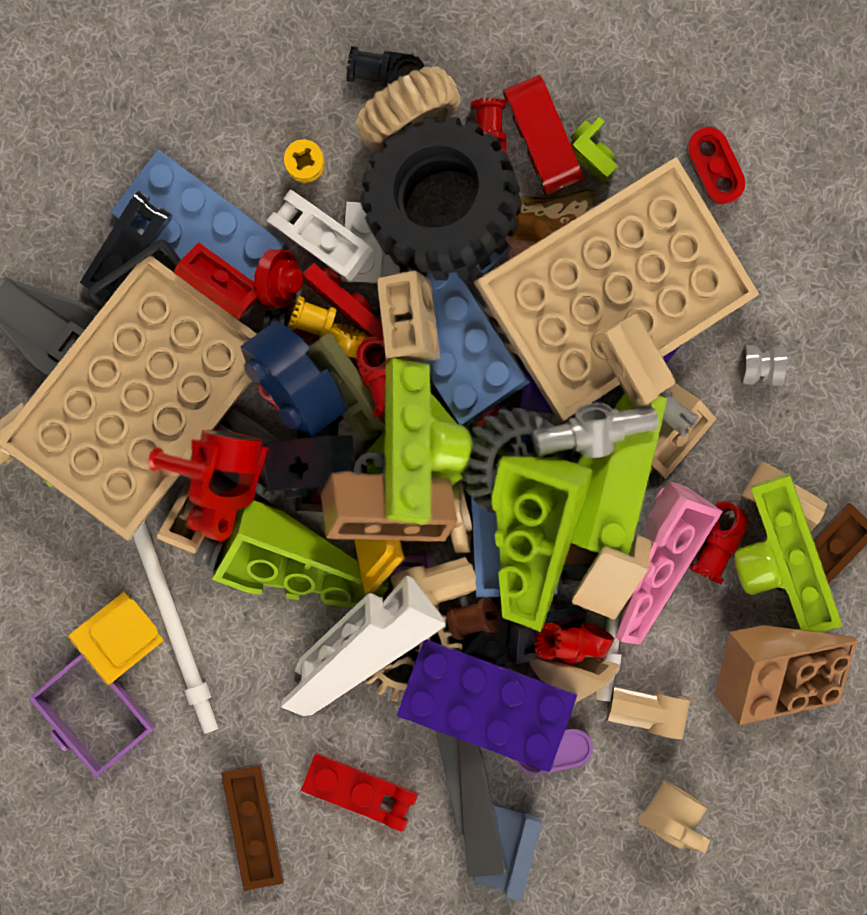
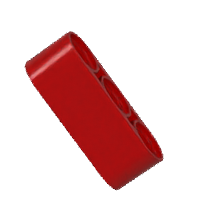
[502,75,583,196]

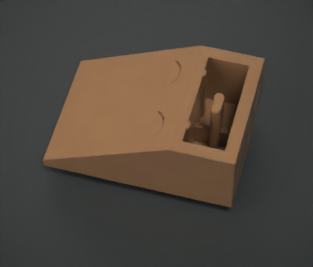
[714,625,858,725]

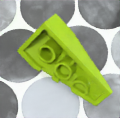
[571,392,668,555]
[491,457,593,631]
[212,500,389,608]

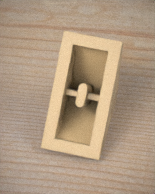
[157,480,217,554]
[529,655,620,703]

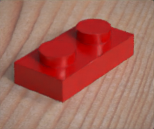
[173,242,259,320]

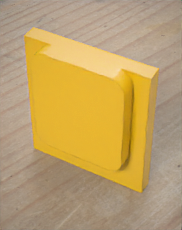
[354,539,404,595]
[67,592,164,686]

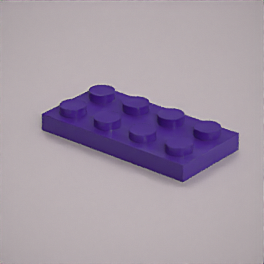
[396,639,577,772]

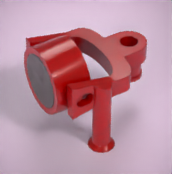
[148,430,269,541]

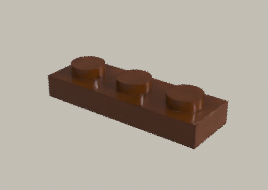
[221,763,284,891]

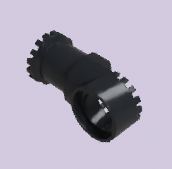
[346,46,425,87]

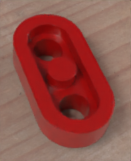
[687,127,745,205]

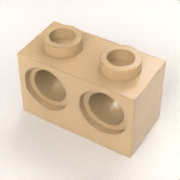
[377,271,440,363]

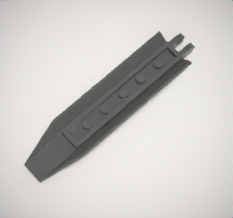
[0,278,279,505]

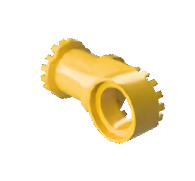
[288,296,368,358]

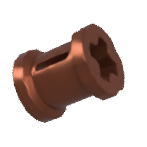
[447,597,499,640]

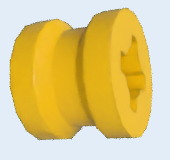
[284,139,325,183]

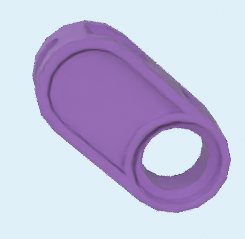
[516,729,593,775]

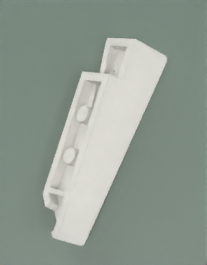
[281,576,445,716]

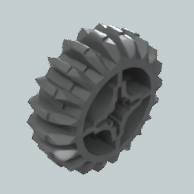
[460,408,568,516]

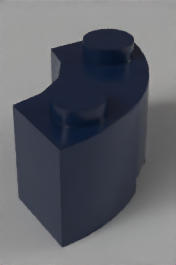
[240,320,347,437]

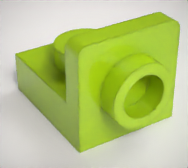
[570,117,618,184]

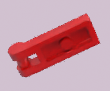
[303,263,384,348]
[301,752,419,831]

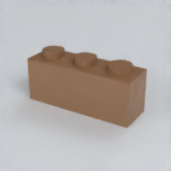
[321,472,458,542]

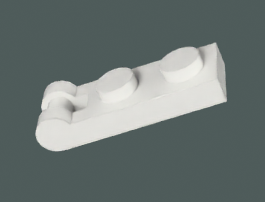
[267,189,374,282]

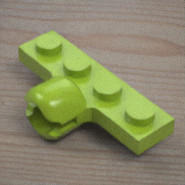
[386,358,472,525]
[734,473,843,633]

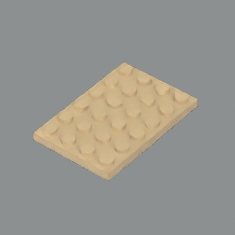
[474,157,759,422]
[0,255,257,542]

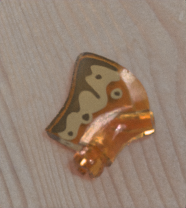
[506,189,596,244]

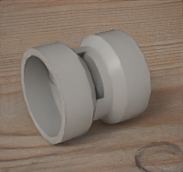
[740,344,787,387]

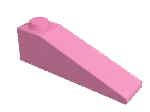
[615,481,723,645]

